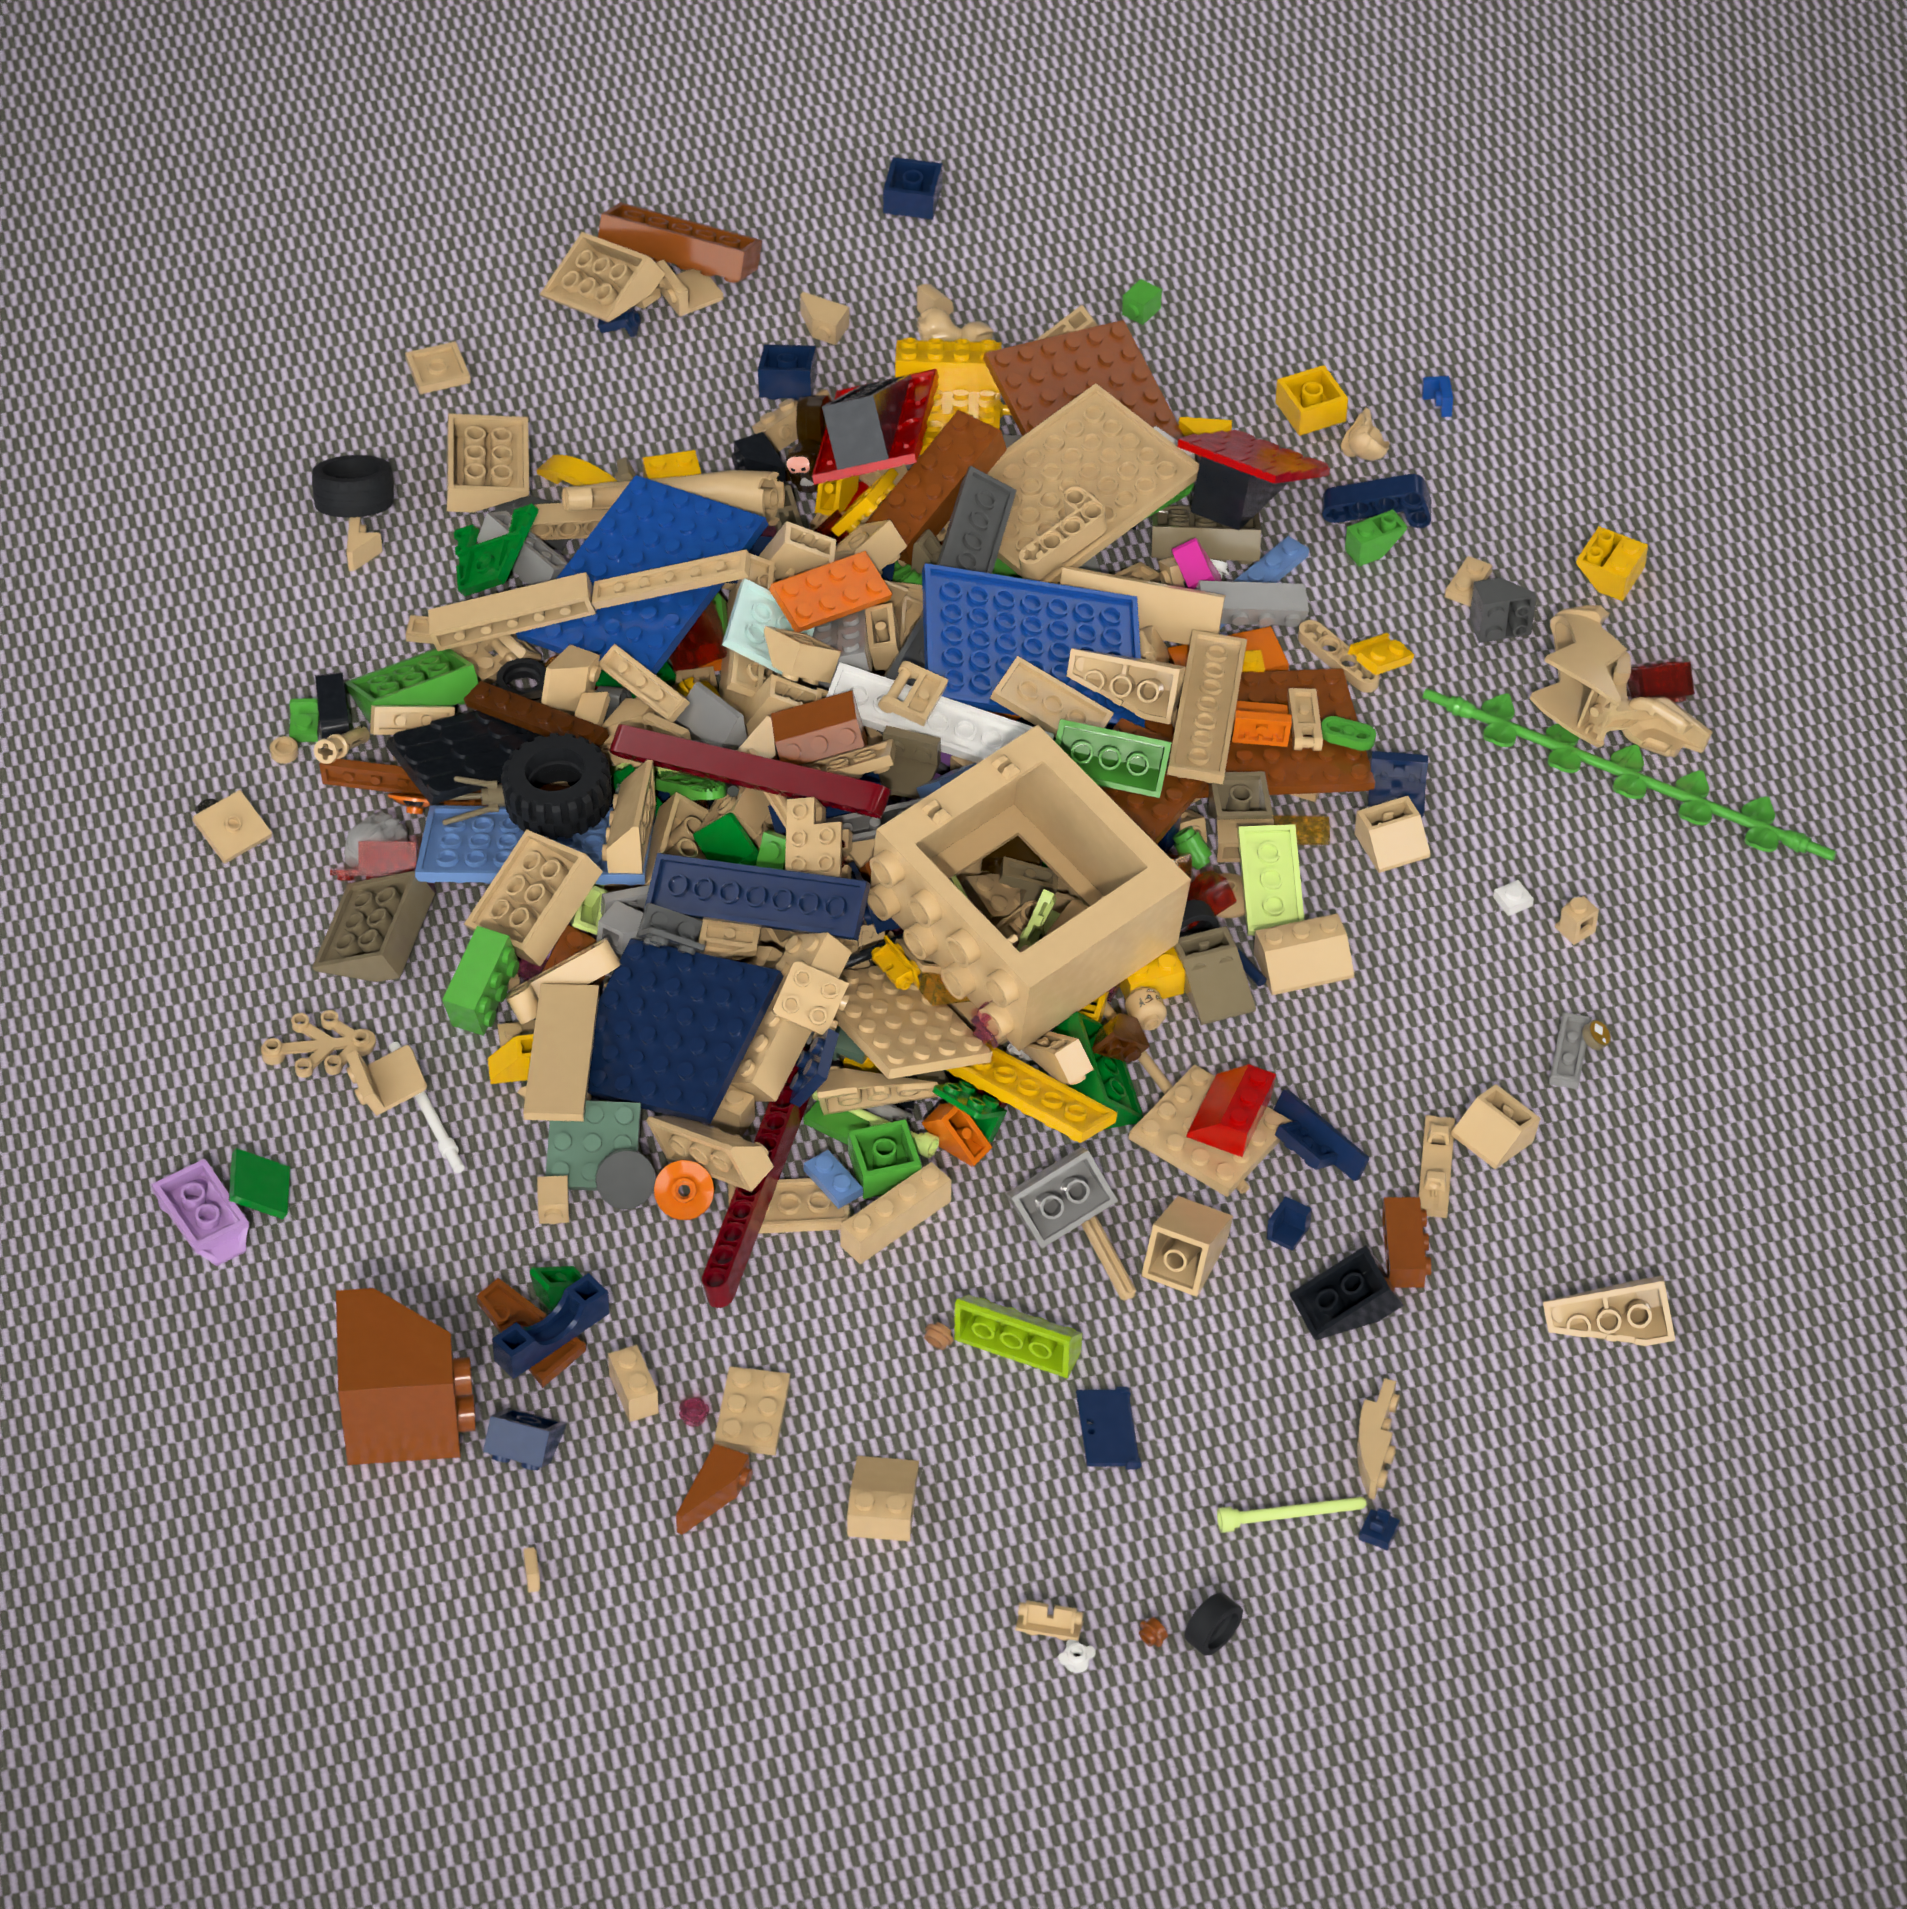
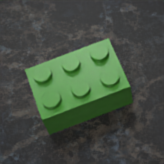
[442,926,519,1036]

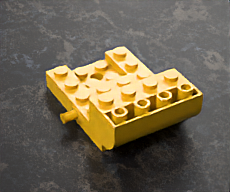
[895,337,1011,455]

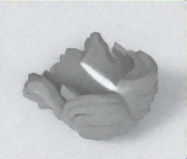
[344,812,408,869]

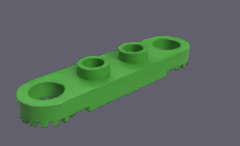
[654,771,727,800]

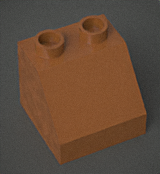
[336,1288,476,1465]

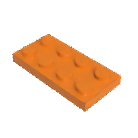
[769,551,893,632]

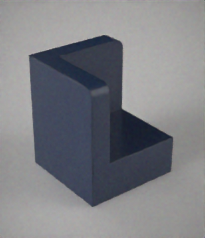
[1266,1196,1312,1251]

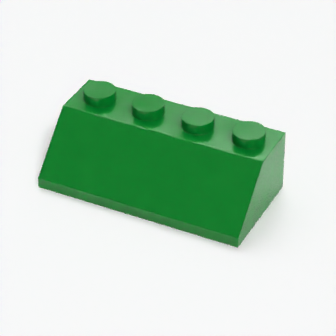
[1052,1011,1144,1129]

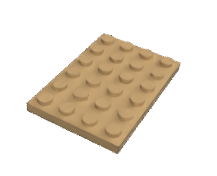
[833,966,992,1079]

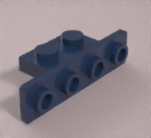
[1273,1089,1369,1181]

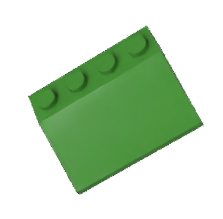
[344,648,478,724]

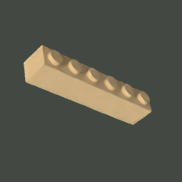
[428,572,596,651]

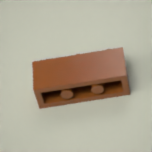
[1382,1197,1431,1288]

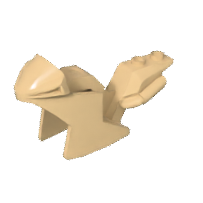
[1530,605,1712,758]

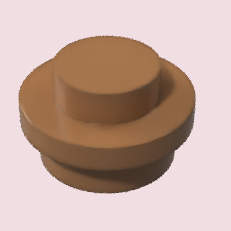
[924,1322,954,1350]

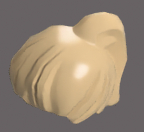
[1341,407,1390,461]

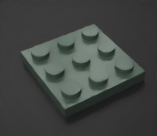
[546,1101,641,1191]

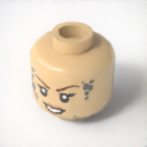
[1125,986,1167,1030]

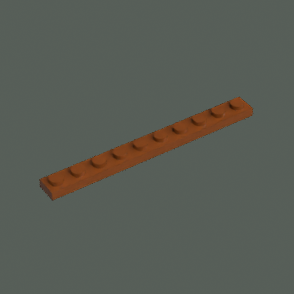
[319,759,569,801]

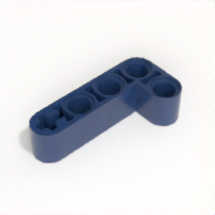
[1322,474,1432,528]

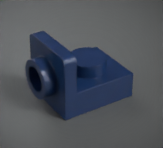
[597,307,641,337]

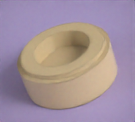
[270,736,299,764]

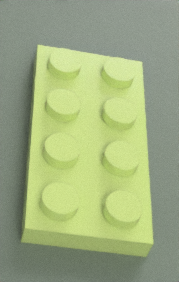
[1237,824,1305,936]

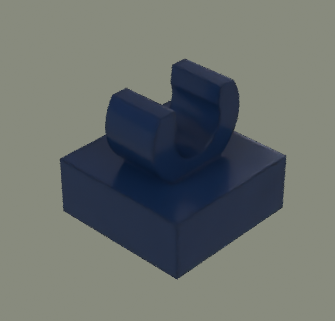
[1358,1508,1400,1551]

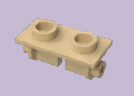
[1015,1600,1083,1641]

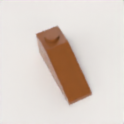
[676,1443,753,1535]

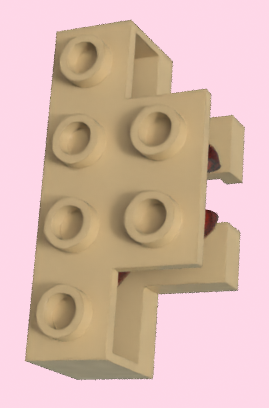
[785,797,853,879]

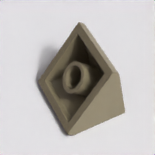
[1208,771,1273,820]

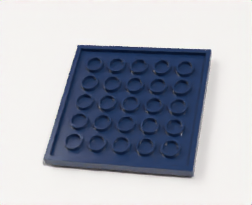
[587,939,783,1124]

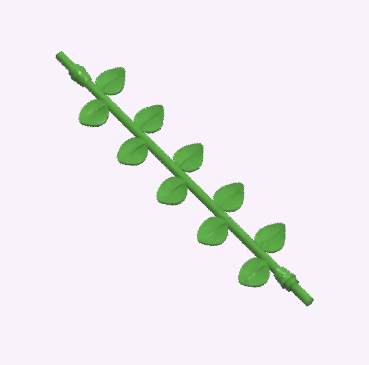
[1423,688,1837,862]

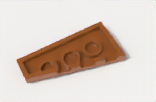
[477,1278,586,1388]

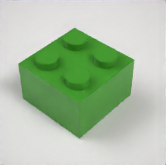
[848,1119,922,1199]

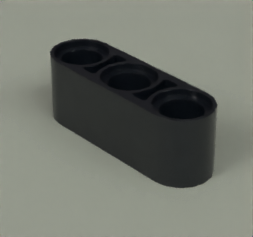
[315,672,350,739]

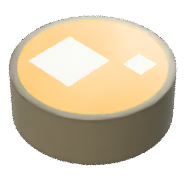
[1582,1020,1611,1050]

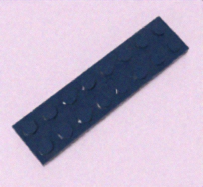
[644,853,871,941]

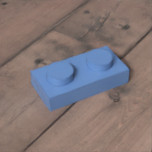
[804,1150,863,1209]

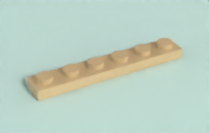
[592,549,751,609]

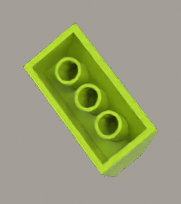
[954,1294,1082,1379]

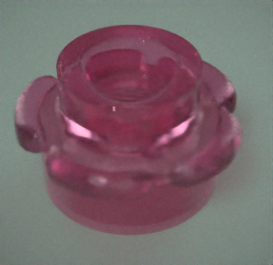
[679,1397,709,1427]

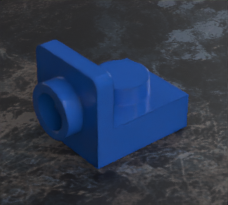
[1422,376,1453,417]

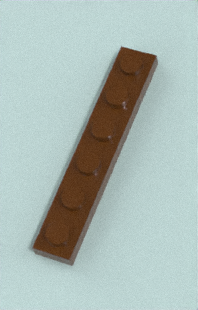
[463,681,609,747]

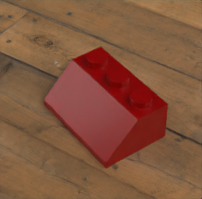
[1186,1064,1277,1157]

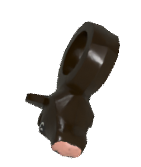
[785,395,831,493]

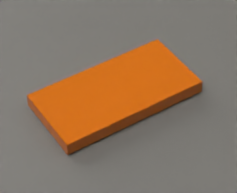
[1167,626,1289,671]

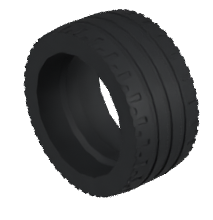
[312,455,394,518]

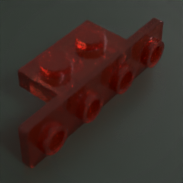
[330,841,417,881]

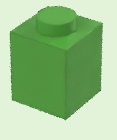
[1122,279,1162,325]

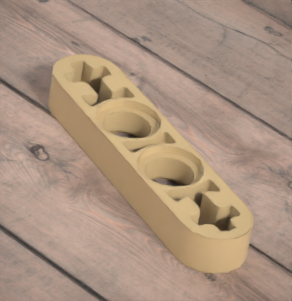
[1298,620,1380,693]

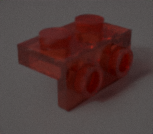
[1187,870,1237,930]

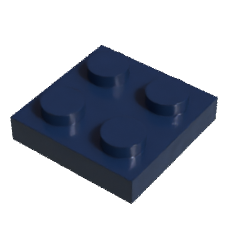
[789,1028,839,1107]

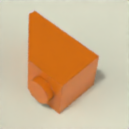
[922,1103,993,1166]

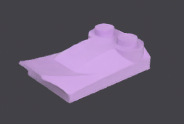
[151,1159,249,1266]

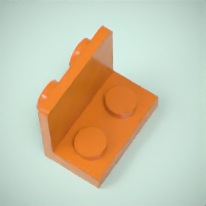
[1232,701,1292,747]

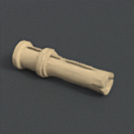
[314,726,370,764]

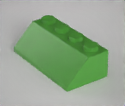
[1055,719,1172,798]

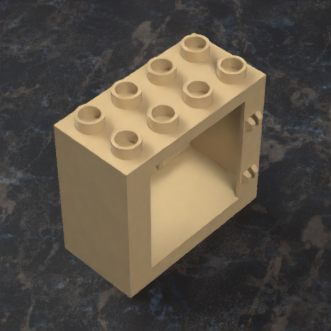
[867,725,1191,1051]

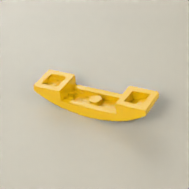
[536,455,617,486]

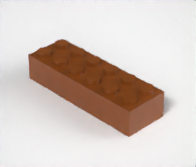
[598,202,762,283]
[866,410,1007,565]

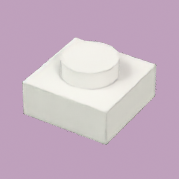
[1493,880,1534,916]

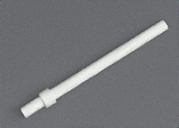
[389,1042,465,1173]

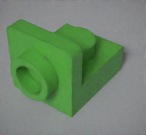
[289,698,320,742]

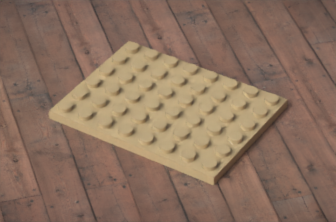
[987,383,1200,584]

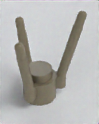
[442,776,505,825]

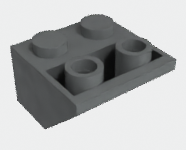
[1469,578,1536,643]

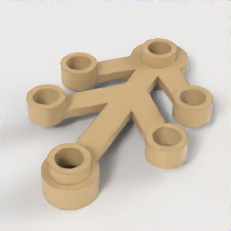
[261,1010,376,1078]

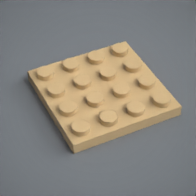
[1128,1064,1293,1197]

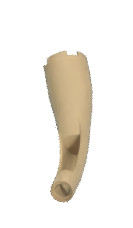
[562,470,785,526]

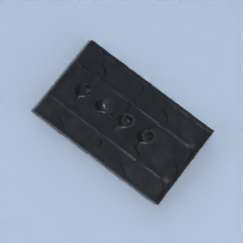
[386,689,574,805]

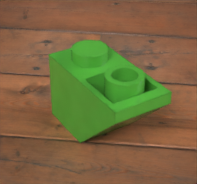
[1345,510,1407,567]

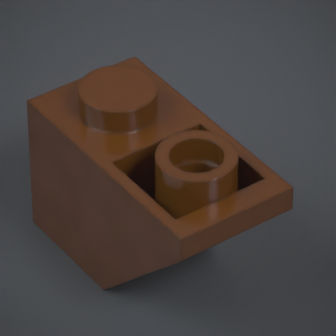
[1092,1013,1150,1063]

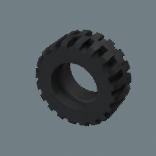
[501,733,613,840]

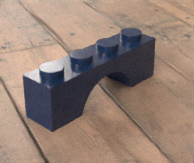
[492,1273,610,1379]

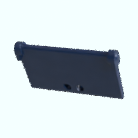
[1076,1386,1142,1470]

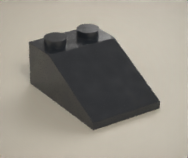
[1289,1245,1404,1341]

